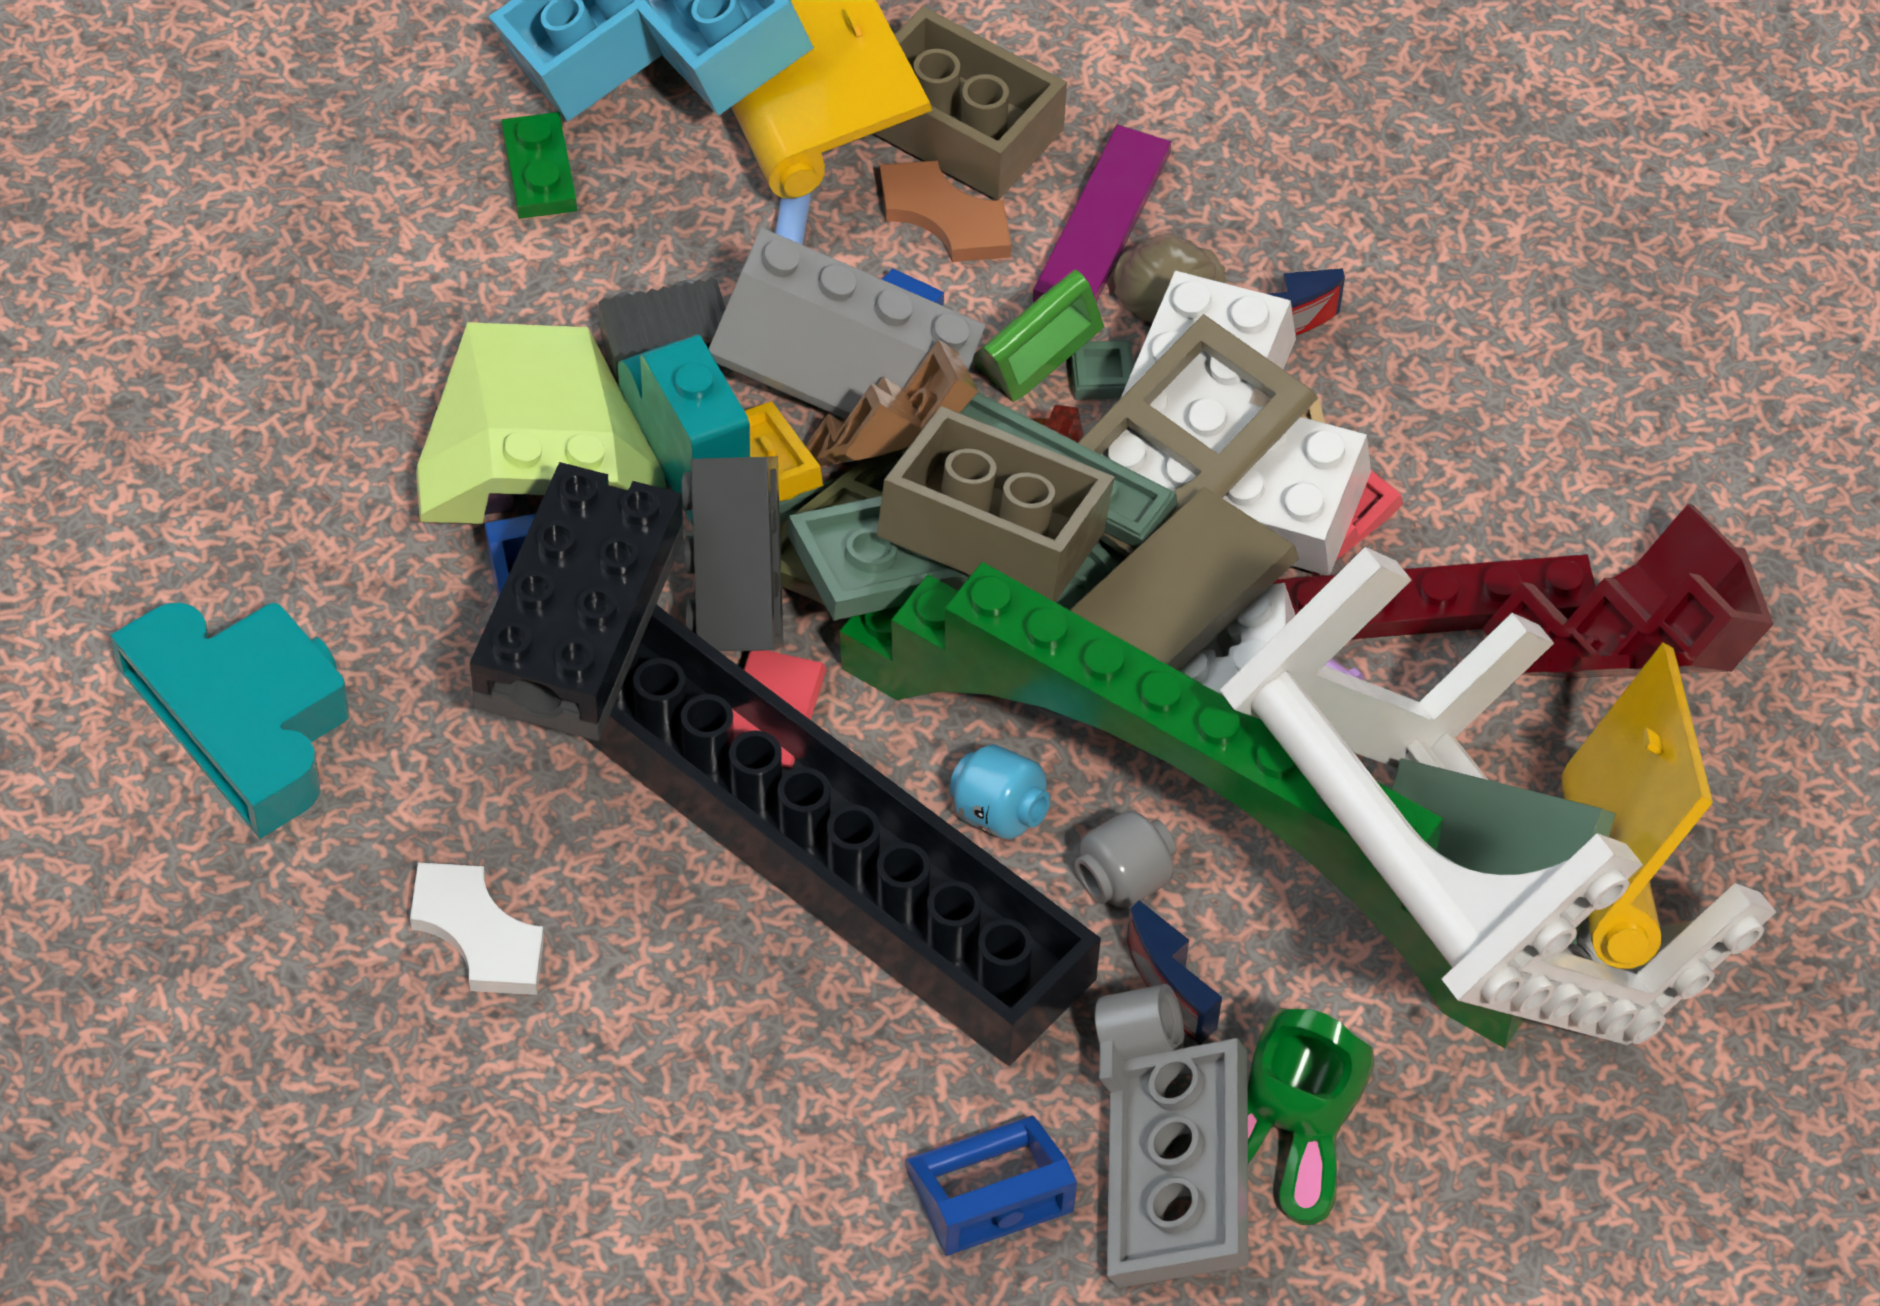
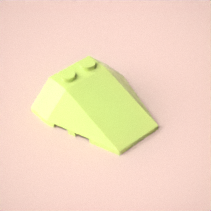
[416,322,666,524]

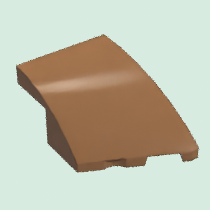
[805,339,978,466]

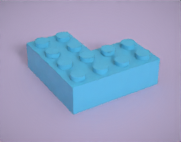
[488,0,814,122]

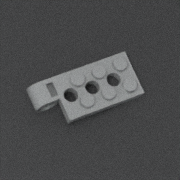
[1095,984,1248,1288]

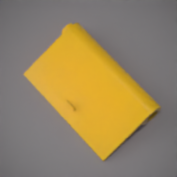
[731,0,932,199]
[1561,642,1713,969]

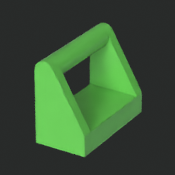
[973,269,1105,402]

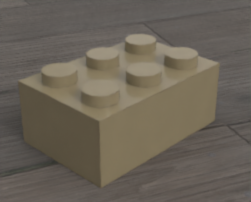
[874,6,1067,200]
[877,406,1115,602]

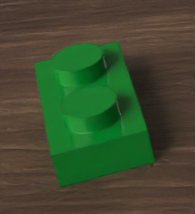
[501,112,577,219]

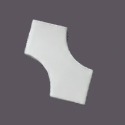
[410,862,544,995]

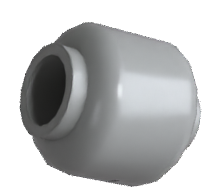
[1075,810,1177,909]

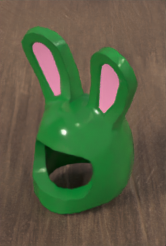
[1247,1008,1374,1225]

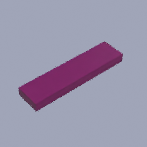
[1033,124,1172,303]

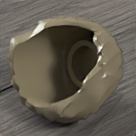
[1112,233,1226,325]

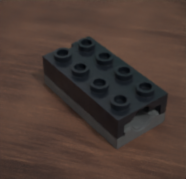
[470,462,683,741]

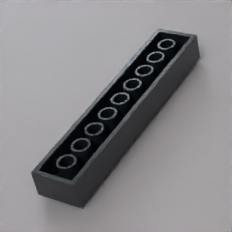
[584,604,1101,1066]

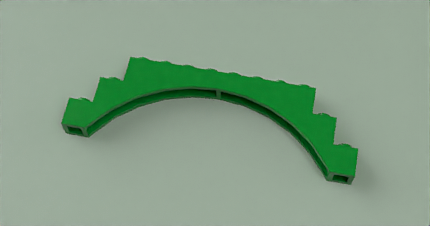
[840,562,1526,1049]

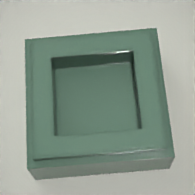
[1070,340,1134,400]

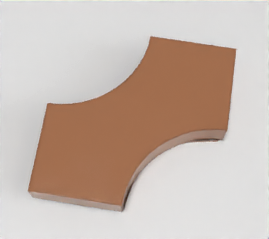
[879,160,1011,262]

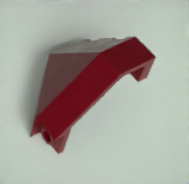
[1481,504,1774,678]

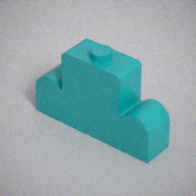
[618,334,750,526]
[110,602,350,839]

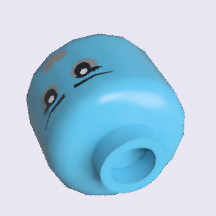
[950,744,1050,840]

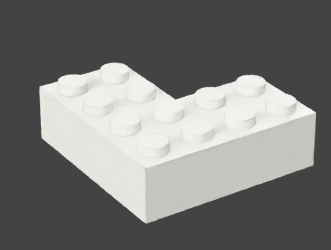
[1101,271,1371,575]

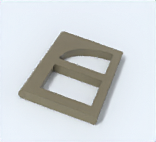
[1078,314,1318,558]

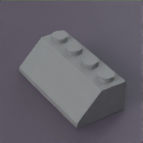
[709,227,986,419]

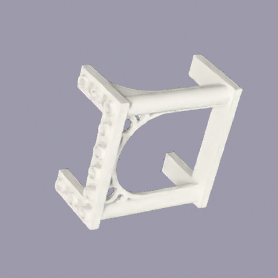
[1220,547,1776,1045]

